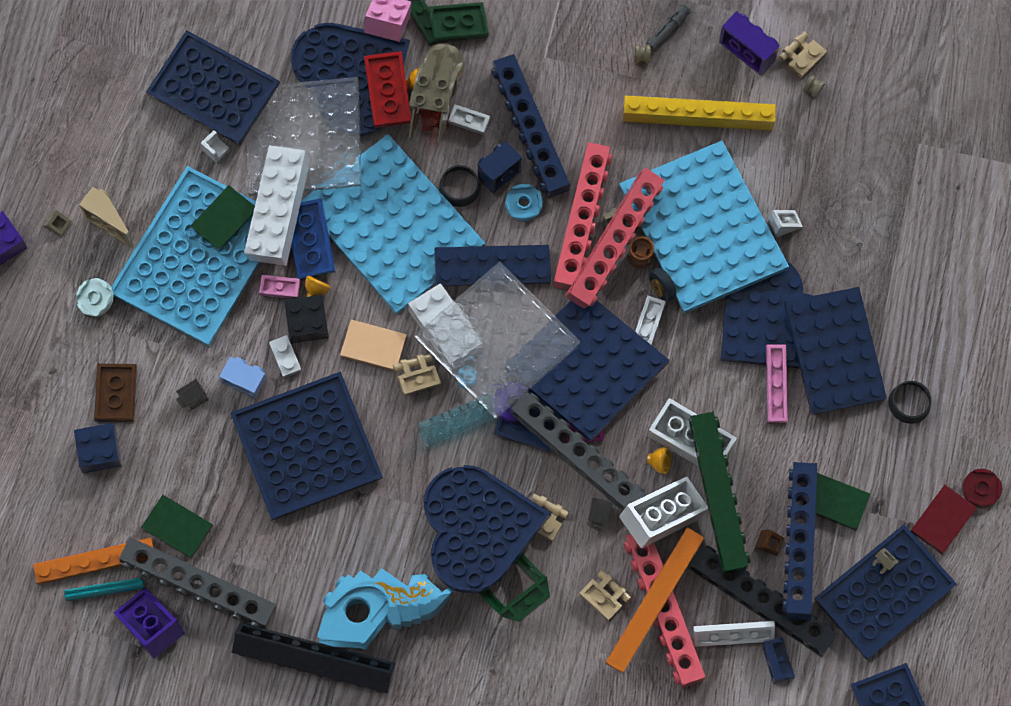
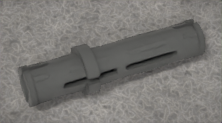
[646,4,691,51]

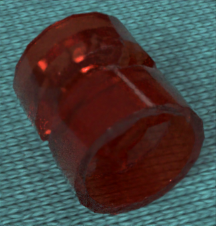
[420,109,449,132]

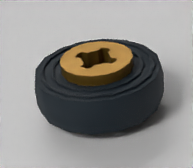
[649,268,677,302]

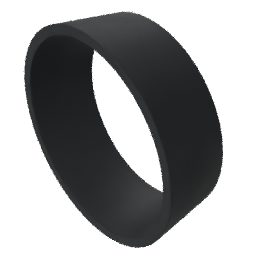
[439,165,480,207]
[888,381,931,424]

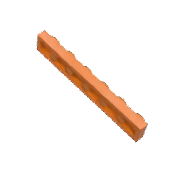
[33,538,154,585]

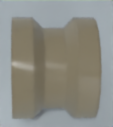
[634,45,650,63]
[803,75,825,98]

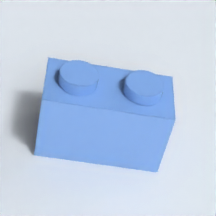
[219,357,266,398]

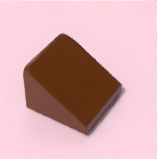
[755,529,784,556]

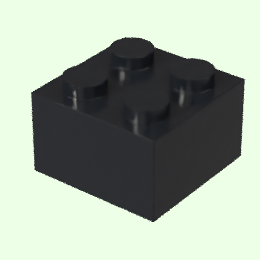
[284,295,329,344]

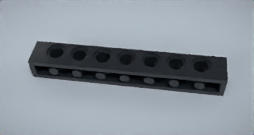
[688,545,837,657]

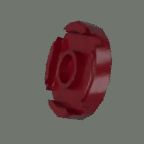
[962,468,1002,508]

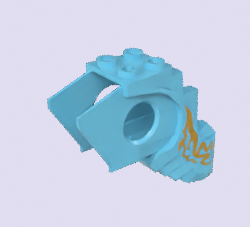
[317,568,454,651]

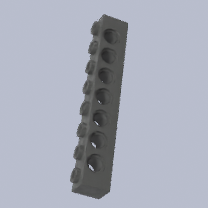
[509,391,646,511]
[119,537,276,629]

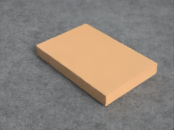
[340,320,407,371]

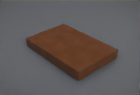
[94,363,137,422]

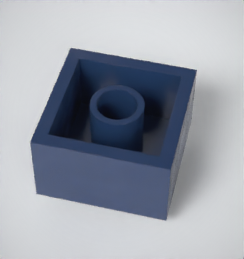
[478,141,522,194]
[74,423,122,474]

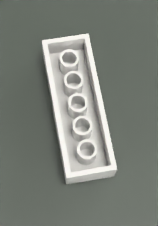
[244,145,311,266]

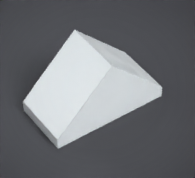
[768,210,803,238]

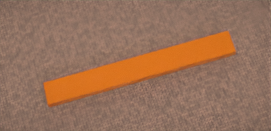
[605,527,704,674]

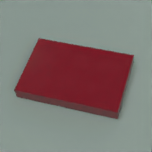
[910,484,977,555]

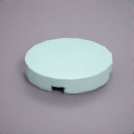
[76,278,114,317]

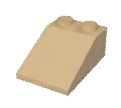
[79,187,133,248]

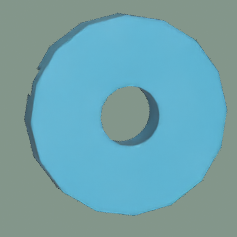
[505,184,543,221]

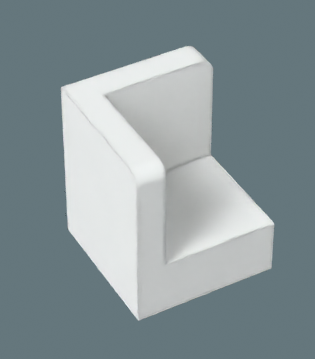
[201,131,230,163]

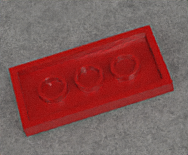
[364,51,411,128]

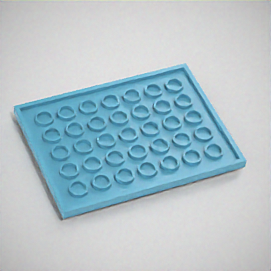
[301,134,485,315]
[619,141,789,314]
[111,166,261,347]

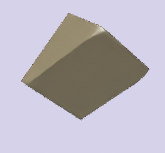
[43,210,72,237]

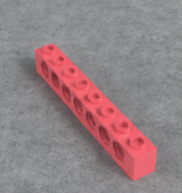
[553,142,613,291]
[565,167,664,309]
[623,534,705,688]

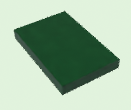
[428,2,489,42]
[190,185,255,251]
[802,473,870,531]
[141,495,213,559]

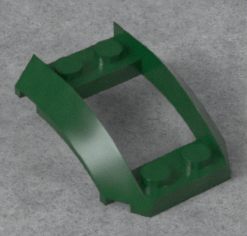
[478,553,550,622]

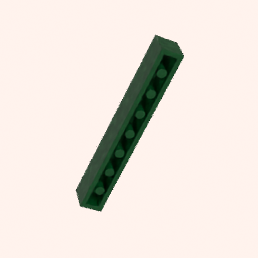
[689,411,751,574]

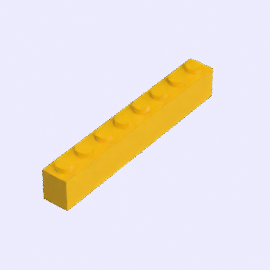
[623,95,776,131]

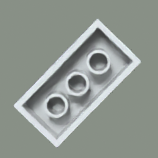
[408,283,483,372]
[647,398,737,467]
[619,477,708,549]

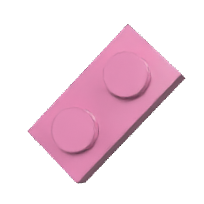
[259,275,300,299]

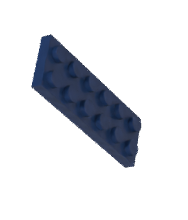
[434,245,551,286]

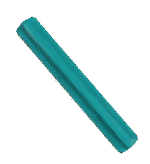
[64,577,144,601]

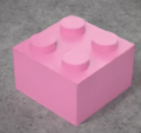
[364,0,412,42]

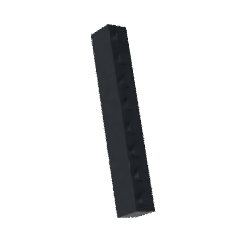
[232,622,396,693]

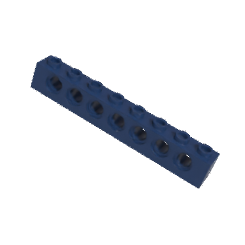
[491,54,570,198]
[783,462,817,620]

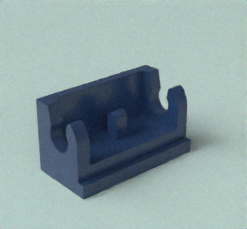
[762,637,795,684]

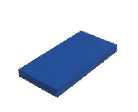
[291,198,336,280]

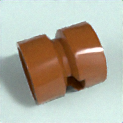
[628,236,654,269]

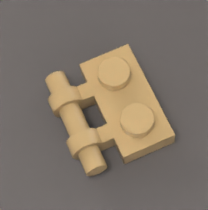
[779,32,827,79]
[393,354,441,396]
[531,494,569,542]
[579,570,631,621]

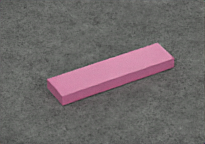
[766,345,788,423]

